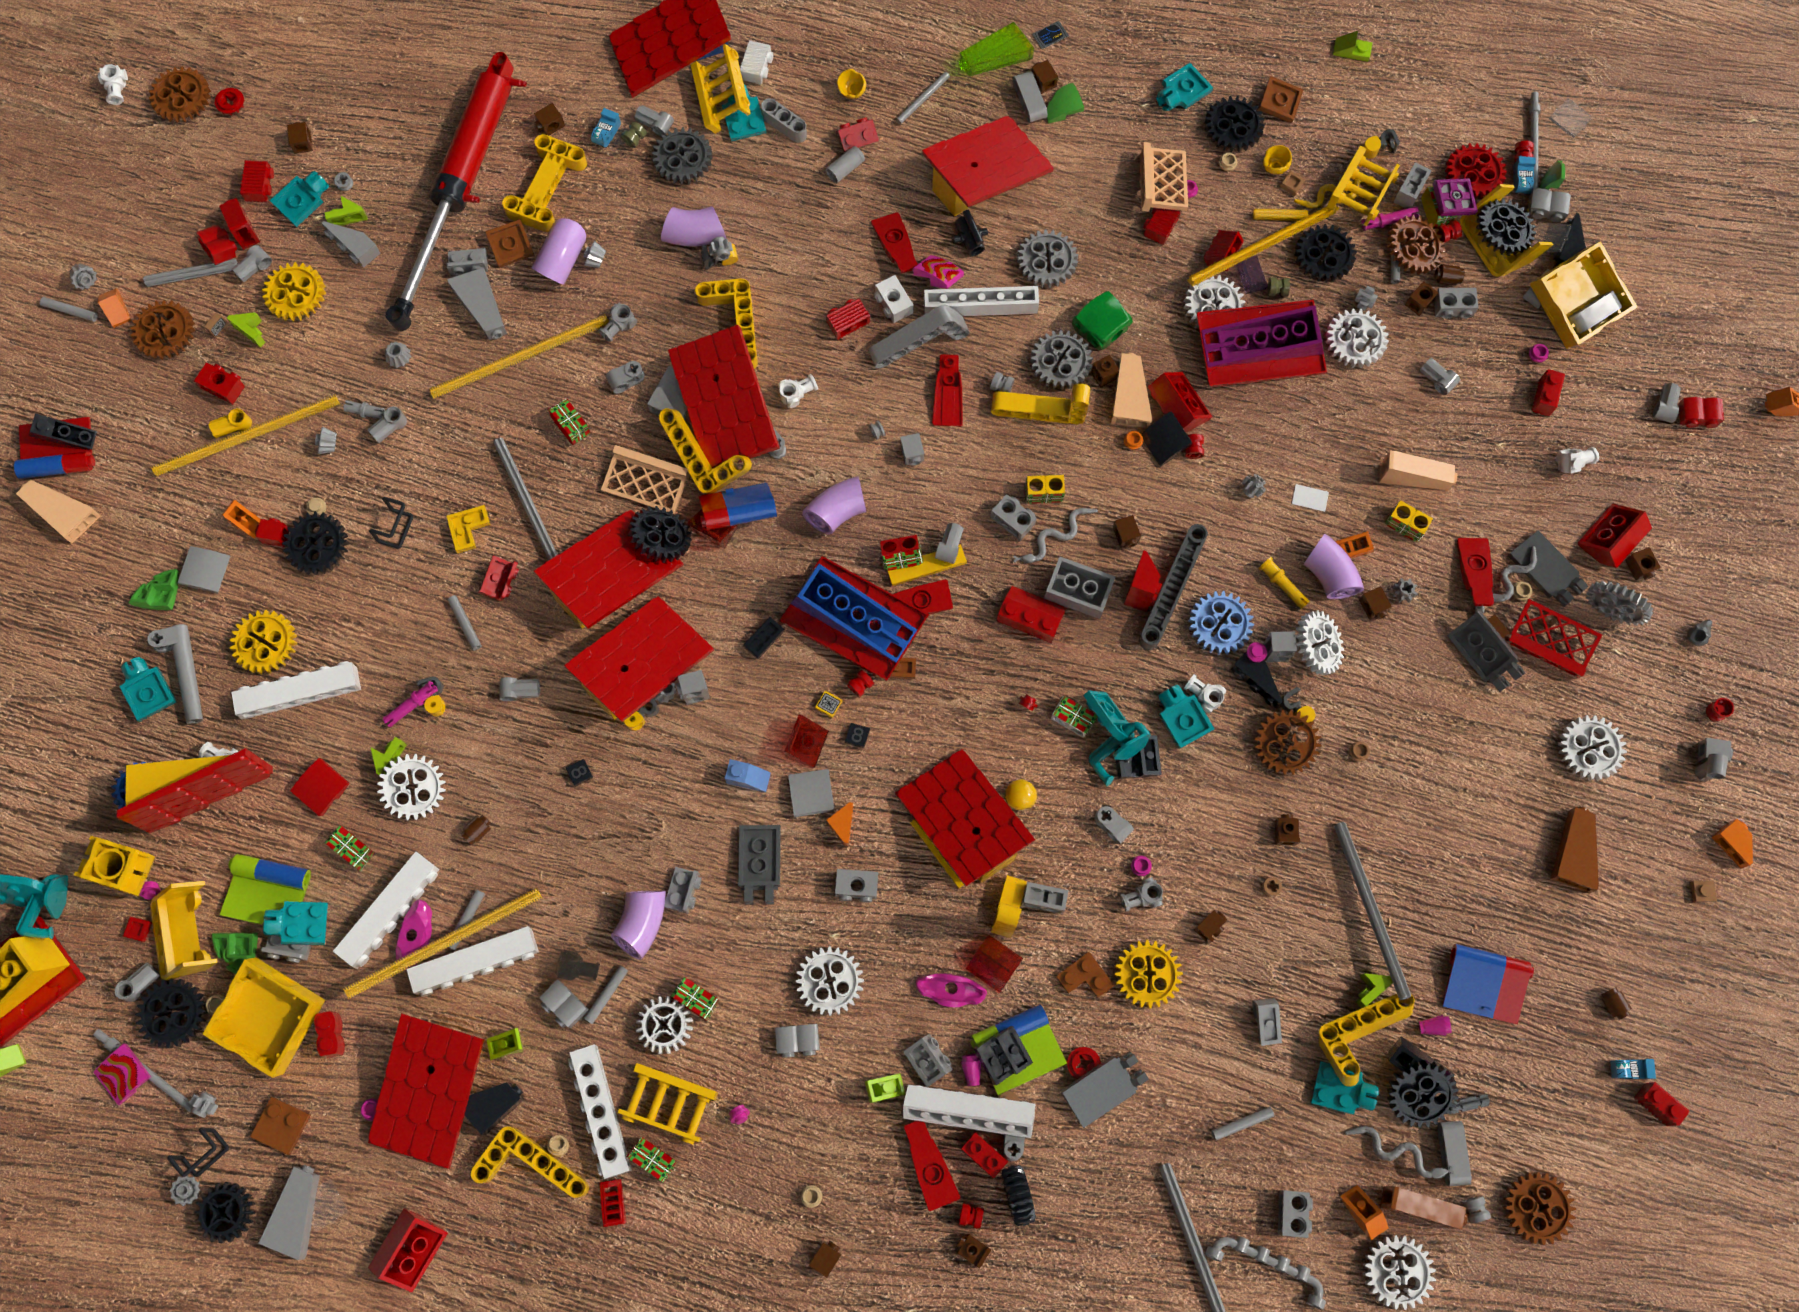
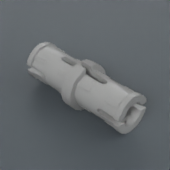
[343,400,385,420]

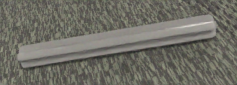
[143,258,238,287]

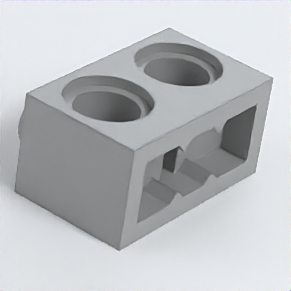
[1394,162,1432,209]
[1434,288,1478,319]
[990,494,1037,541]
[1263,631,1299,662]
[676,670,710,705]
[1022,882,1069,914]
[1278,1190,1313,1238]

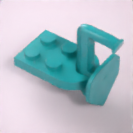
[1083,690,1151,786]
[0,874,68,939]

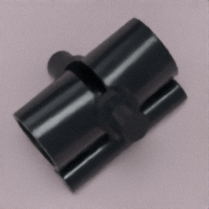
[951,210,988,256]

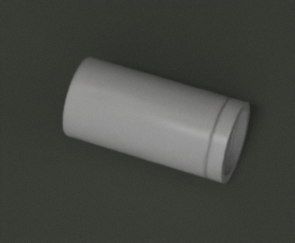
[825,146,865,183]

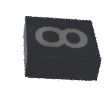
[845,723,870,748]
[566,759,593,787]

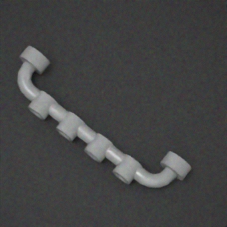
[1205,1236,1326,1310]

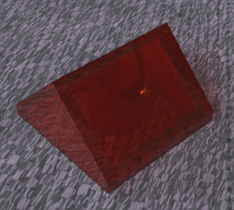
[687,509,739,549]
[784,714,829,768]
[966,935,1023,993]

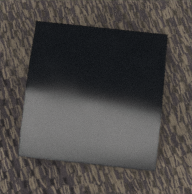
[1141,411,1192,467]
[1115,735,1162,779]
[973,1026,1033,1086]

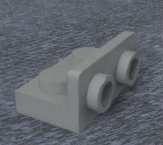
[447,248,488,276]
[664,867,702,914]
[261,935,311,963]
[903,1034,953,1087]

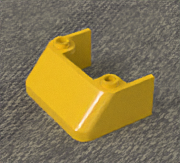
[1460,184,1554,277]
[150,881,217,980]

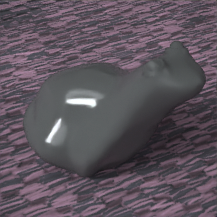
[1687,619,1712,646]

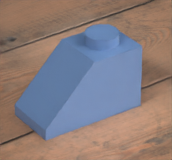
[725,759,771,793]

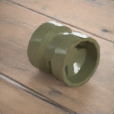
[621,121,647,148]
[1267,277,1290,297]

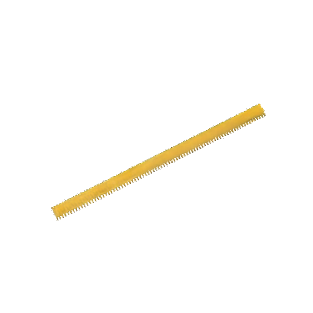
[1187,206,1339,287]
[429,314,609,399]
[151,394,340,477]
[343,887,542,999]

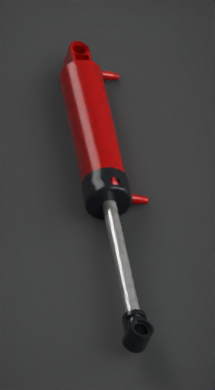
[385,52,527,331]

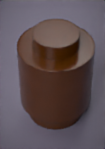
[1434,264,1465,285]
[461,814,491,845]
[1601,987,1632,1020]

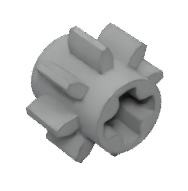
[708,237,733,261]
[1354,286,1378,311]
[1241,474,1266,498]
[1392,578,1418,603]
[189,1091,218,1118]

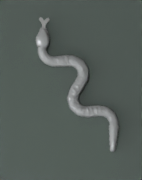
[1013,508,1098,564]
[1475,546,1537,614]
[1345,1126,1455,1179]

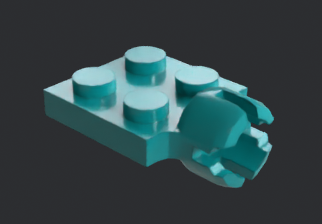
[1156,63,1213,111]
[722,84,766,142]
[270,171,329,227]
[119,657,177,722]
[1159,685,1215,749]
[263,901,328,945]
[1311,1061,1379,1115]

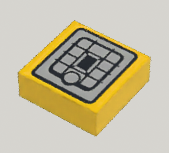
[815,691,843,719]

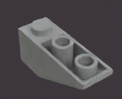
[322,221,381,268]

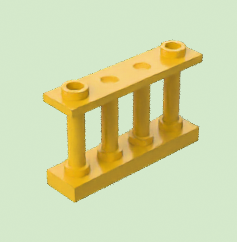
[690,44,751,134]
[1327,146,1400,226]
[618,1063,718,1145]

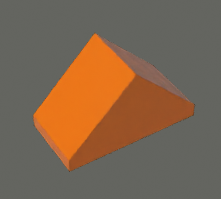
[98,288,131,328]
[222,499,261,539]
[826,802,854,847]

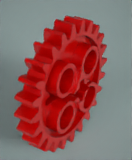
[1445,143,1507,200]

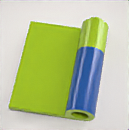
[220,854,311,925]
[969,1004,1067,1095]

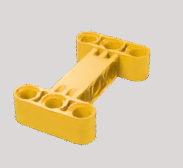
[502,134,587,232]

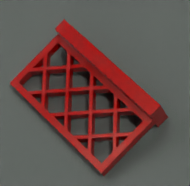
[1506,599,1603,678]

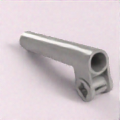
[147,624,203,724]

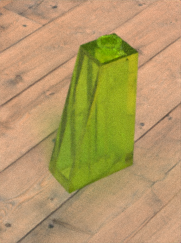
[959,22,1034,76]

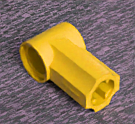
[208,408,252,438]

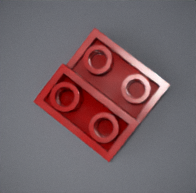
[290,758,350,816]

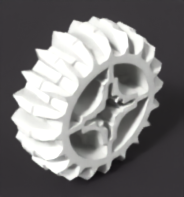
[636,996,693,1054]

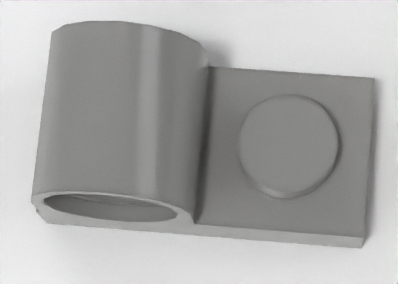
[1252,998,1282,1046]

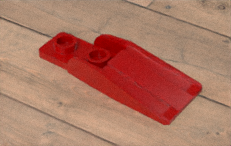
[871,212,918,273]
[932,354,963,427]
[1457,538,1494,606]
[893,579,953,614]
[904,1121,960,1211]

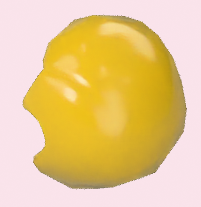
[837,69,867,99]
[1263,145,1292,175]
[1005,779,1037,810]

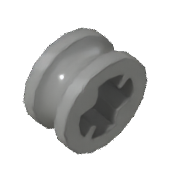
[334,172,353,191]
[869,420,886,440]

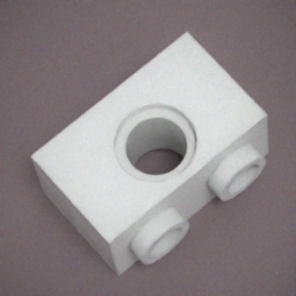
[874,275,913,323]

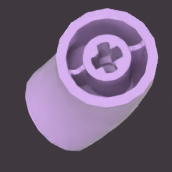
[661,206,727,247]
[531,218,586,285]
[802,476,866,535]
[1303,534,1364,599]
[611,891,666,960]

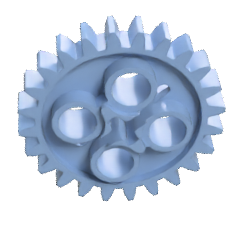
[1188,591,1254,655]

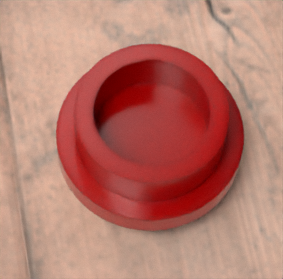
[1018,694,1038,711]

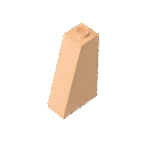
[1111,353,1152,429]
[1379,450,1457,490]
[16,480,101,543]

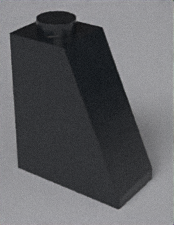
[465,1082,525,1135]

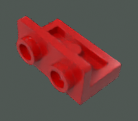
[836,117,879,152]
[478,555,519,601]

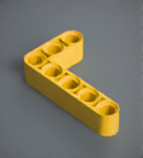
[695,278,758,369]
[991,384,1090,424]
[659,408,752,493]
[991,875,1027,938]
[1318,994,1415,1087]
[471,1127,589,1198]

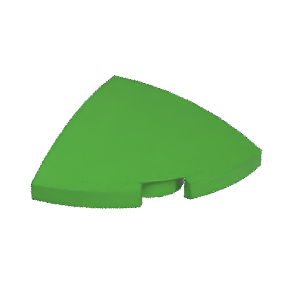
[1047,83,1084,124]
[1539,160,1565,190]
[129,569,179,610]
[212,932,258,974]

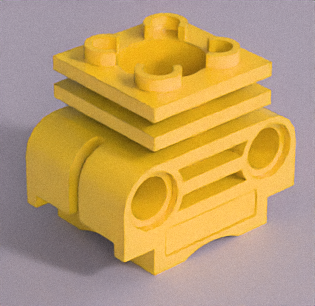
[74,836,155,897]

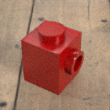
[255,518,289,547]

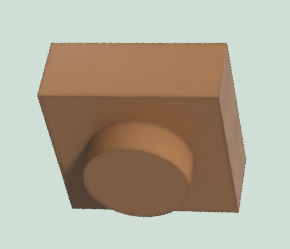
[1690,880,1717,903]

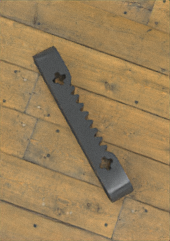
[1139,524,1208,650]

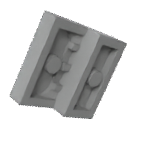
[177,546,230,594]
[788,769,835,817]

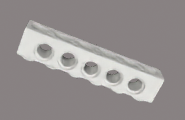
[568,1044,632,1179]

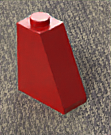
[219,198,260,250]

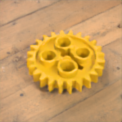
[262,262,326,321]
[230,610,298,674]
[1114,940,1183,1009]

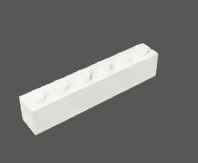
[924,286,1039,316]
[231,661,361,720]
[333,852,440,969]
[406,926,539,997]
[903,1085,1035,1138]

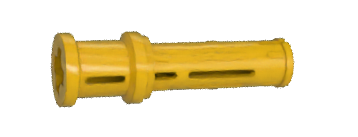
[1258,557,1310,610]

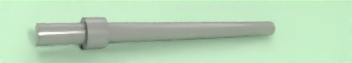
[1529,92,1540,189]
[93,1029,192,1112]

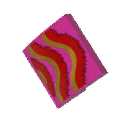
[913,255,964,289]
[93,1044,151,1105]

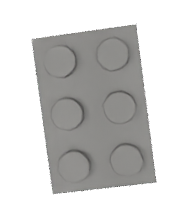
[1044,556,1115,619]

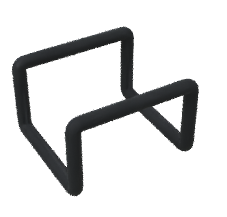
[369,497,413,549]
[167,1127,229,1177]

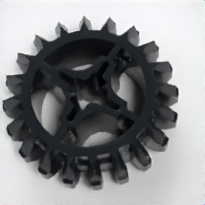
[1001,1165,1036,1226]
[193,1182,256,1243]

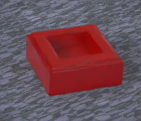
[123,916,152,942]

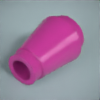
[1418,1015,1452,1036]
[961,1054,981,1086]

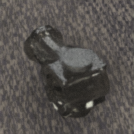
[555,950,600,981]

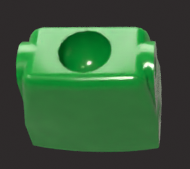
[1072,291,1133,350]

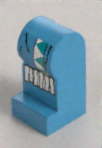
[591,108,621,147]
[1513,156,1536,194]
[1610,1059,1656,1080]

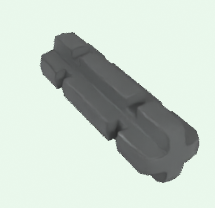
[1449,1093,1490,1114]

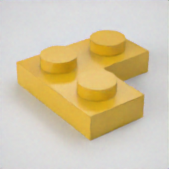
[446,505,491,554]

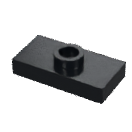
[743,617,785,659]

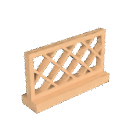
[1140,142,1188,212]
[601,445,690,515]

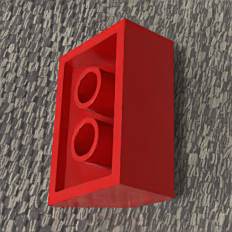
[1148,372,1213,432]
[1577,503,1652,568]
[1124,550,1162,612]
[997,586,1067,644]
[368,1208,448,1293]

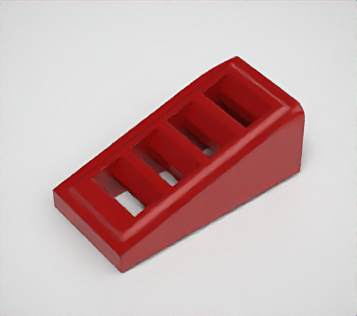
[600,1179,627,1227]

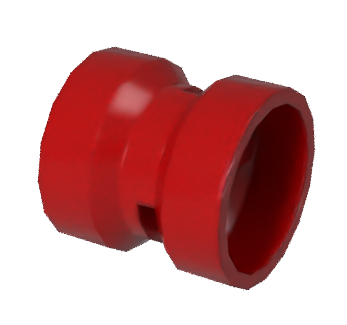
[1514,140,1534,162]
[1436,220,1462,243]
[1185,434,1204,459]
[846,670,874,698]
[1706,698,1734,722]
[959,1203,984,1229]

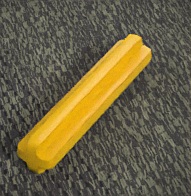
[1252,208,1308,221]

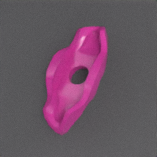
[396,899,432,971]
[916,973,987,1008]

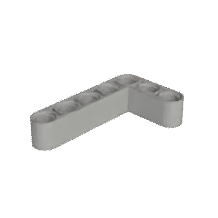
[868,305,970,369]

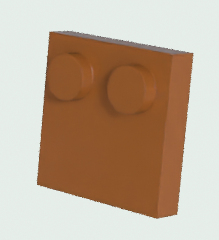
[1258,76,1304,123]
[485,219,534,268]
[250,1097,311,1155]

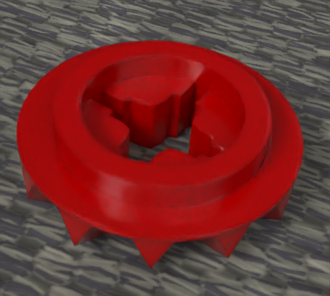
[215,88,245,116]
[1067,1047,1101,1079]

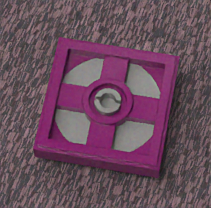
[1432,178,1478,216]

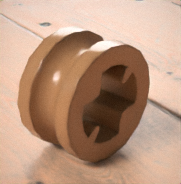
[1262,877,1282,897]

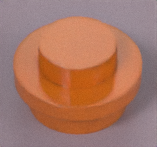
[1124,431,1143,450]

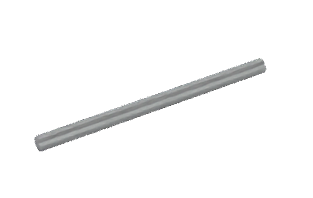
[493,437,557,560]
[1334,822,1411,1000]
[1159,1163,1226,1312]

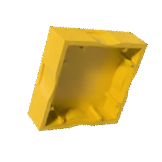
[1529,241,1637,349]
[203,957,325,1078]

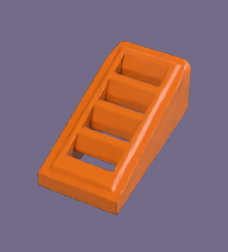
[1335,531,1374,558]

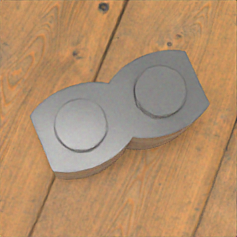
[1527,188,1571,222]
[539,979,589,1028]
[775,1024,820,1058]

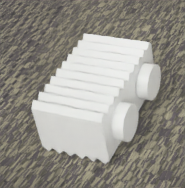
[740,40,773,85]

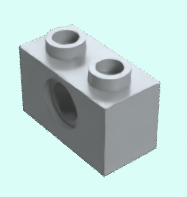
[835,869,878,903]

